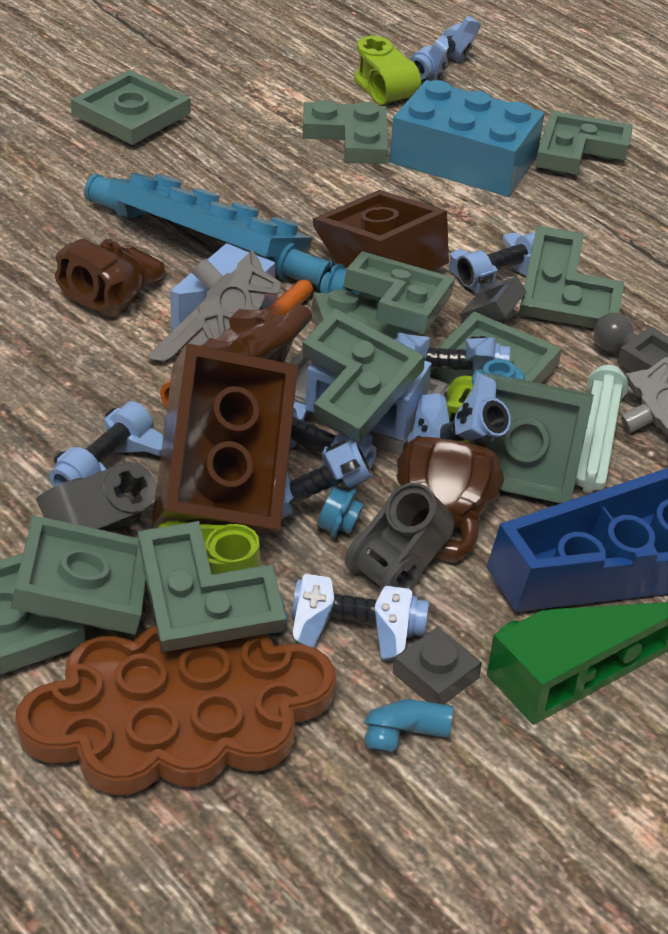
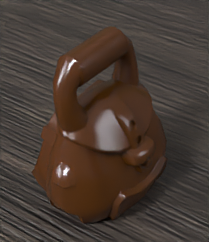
[55,239,165,320]
[203,304,312,362]
[396,437,504,564]

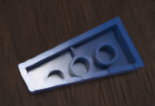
[486,468,668,612]

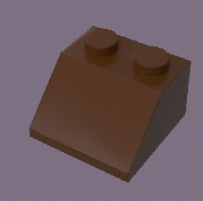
[313,190,449,271]

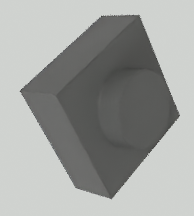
[459,276,527,324]
[392,627,482,704]

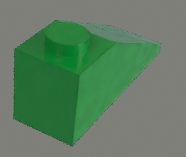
[486,602,668,725]

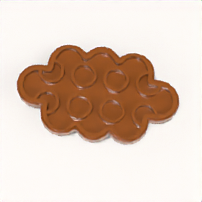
[15,625,336,795]

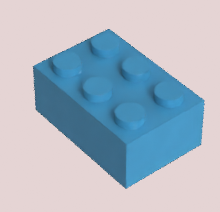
[389,80,545,197]

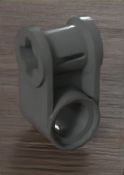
[36,462,156,532]
[345,483,454,592]

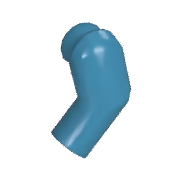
[363,699,454,752]

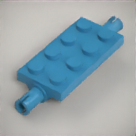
[84,173,334,290]

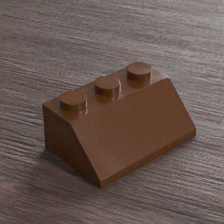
[151,343,298,534]

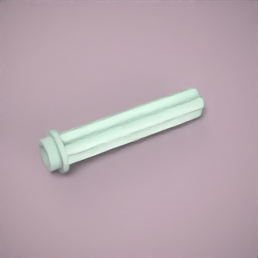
[575,365,629,494]

